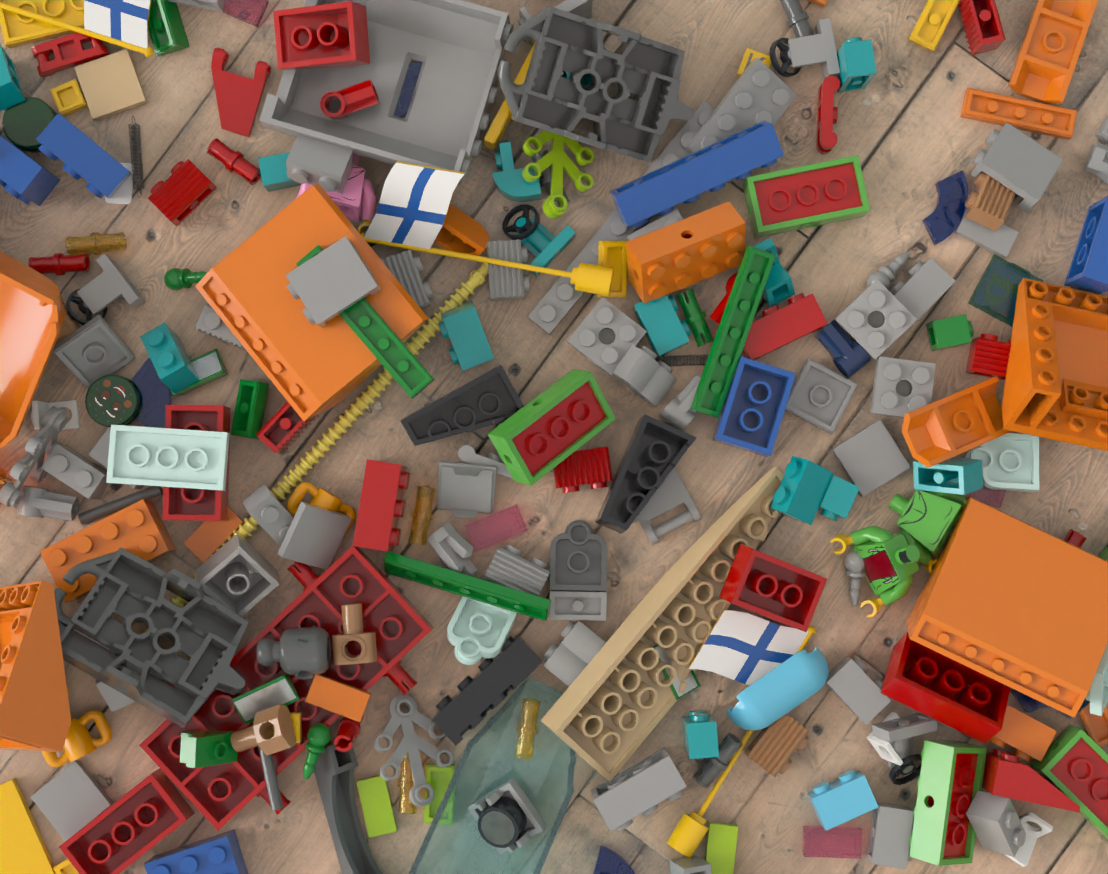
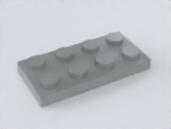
[686,58,797,183]

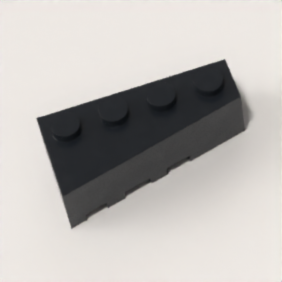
[401,365,524,446]
[595,414,697,534]
[432,635,542,746]

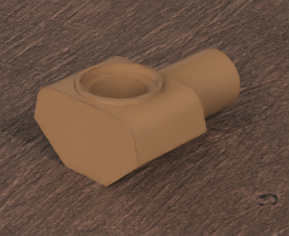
[332,603,377,665]
[231,704,296,756]

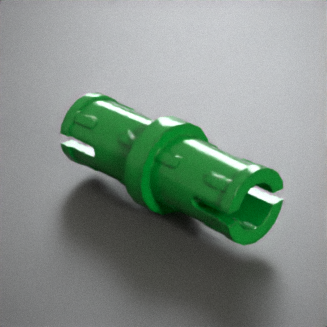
[676,289,714,347]

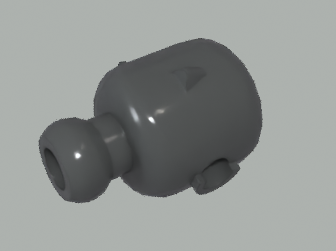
[257,625,331,679]

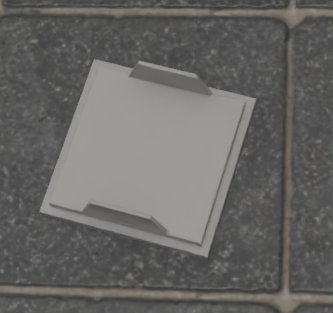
[437,461,496,518]

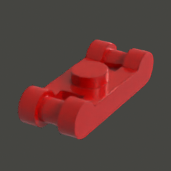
[31,32,109,77]
[816,75,840,154]

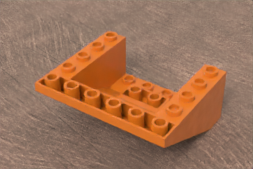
[195,183,429,421]
[1002,278,1108,451]
[906,496,1108,718]
[0,580,71,752]

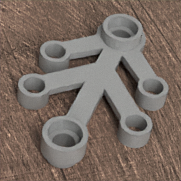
[0,406,68,507]
[373,694,453,807]

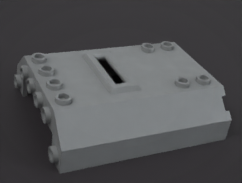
[259,0,513,185]

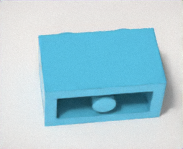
[807,770,878,831]

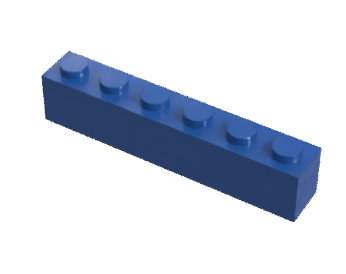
[610,120,784,228]

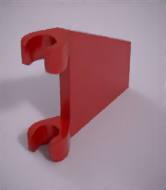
[211,48,271,137]

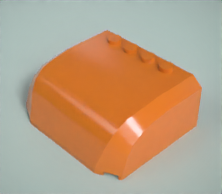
[0,251,66,450]

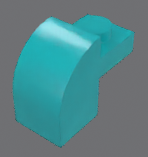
[492,142,541,202]
[753,238,795,308]

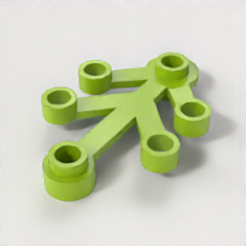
[522,130,594,219]

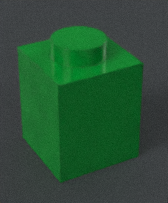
[926,314,974,352]

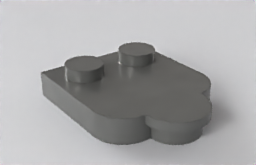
[550,520,607,592]

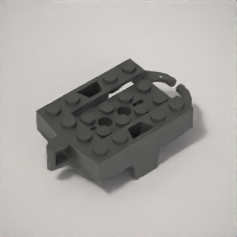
[498,6,695,162]
[54,547,249,729]

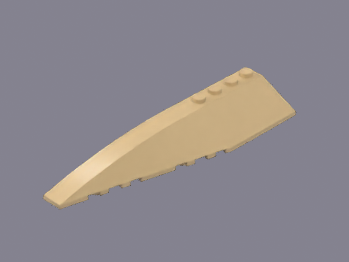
[541,467,784,782]

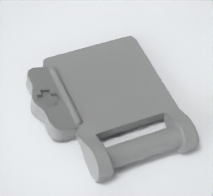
[608,468,702,545]

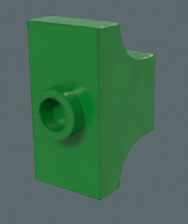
[180,730,238,768]

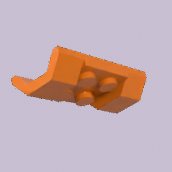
[1008,0,1098,104]
[902,376,1012,468]

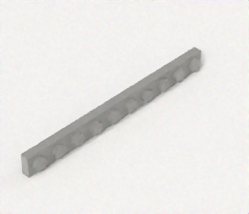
[528,101,715,335]

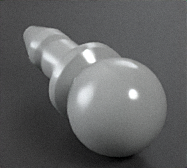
[867,252,909,289]
[844,551,865,606]

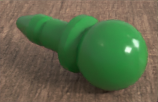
[164,268,208,290]
[303,724,331,779]

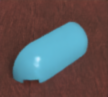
[727,647,829,730]

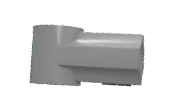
[659,375,701,431]
[17,485,80,521]

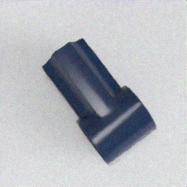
[815,319,871,378]

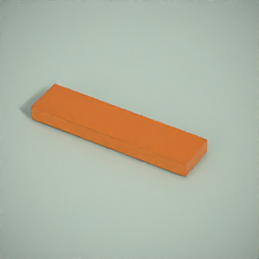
[960,88,1077,140]

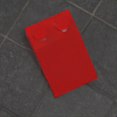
[273,1,370,70]
[982,748,1080,812]

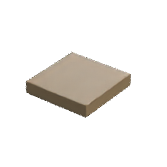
[74,49,148,121]

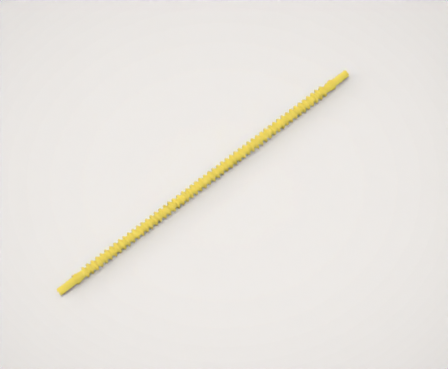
[143,263,489,634]

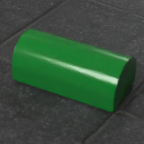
[231,379,269,440]

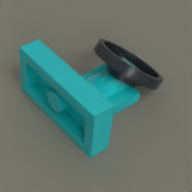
[502,204,576,278]

